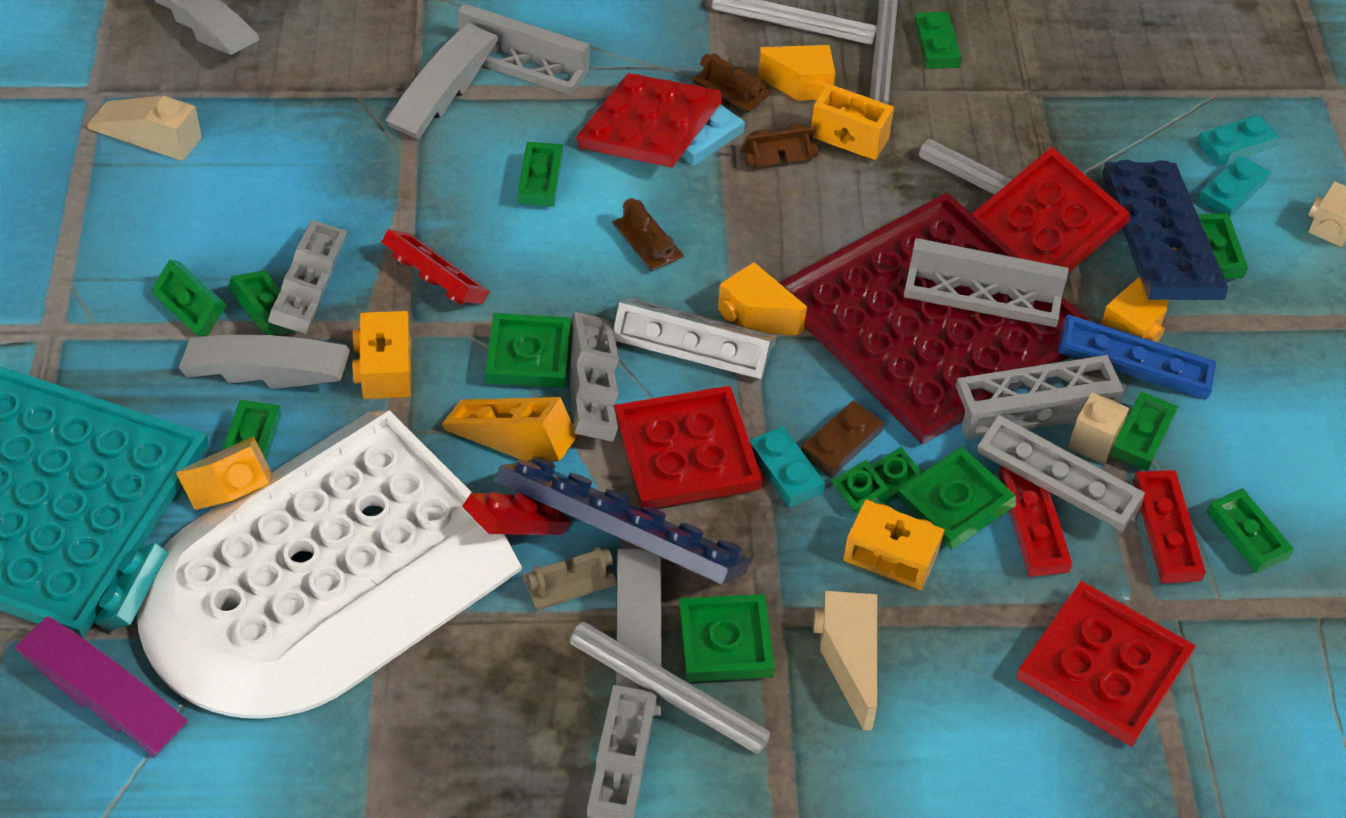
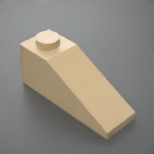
[87,96,202,161]
[813,591,877,731]

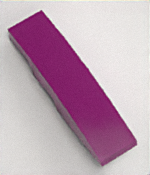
[15,616,188,758]

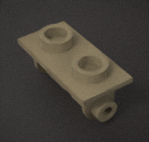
[522,547,617,611]

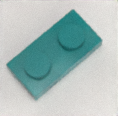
[1197,114,1279,166]
[1198,155,1270,218]
[749,426,825,508]
[95,543,169,631]

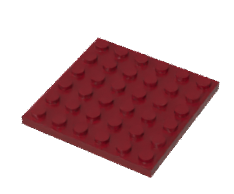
[779,192,1089,445]

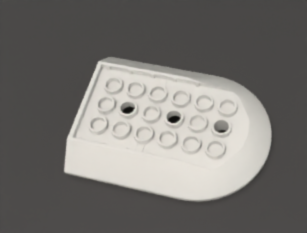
[137,410,522,718]

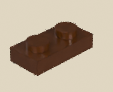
[801,400,884,478]

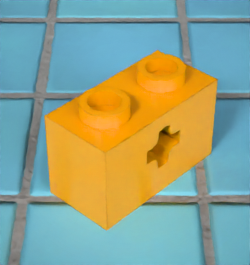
[811,84,894,160]
[352,311,411,399]
[843,500,945,591]

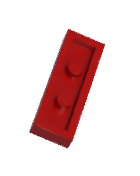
[381,229,490,305]
[998,466,1073,577]
[1132,470,1206,583]
[462,492,572,535]

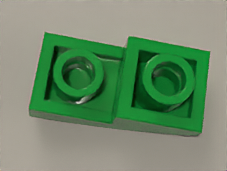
[832,447,922,514]

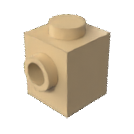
[1308,181,1346,247]
[1067,392,1129,465]

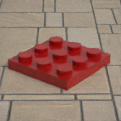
[576,73,722,168]
[972,147,1130,273]
[614,385,762,509]
[1016,581,1196,747]

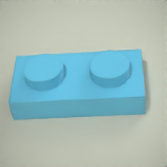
[681,104,745,166]

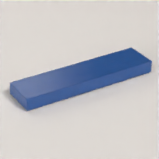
[1057,314,1216,400]

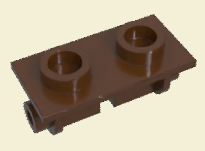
[693,53,770,113]
[740,124,818,169]
[612,198,684,272]

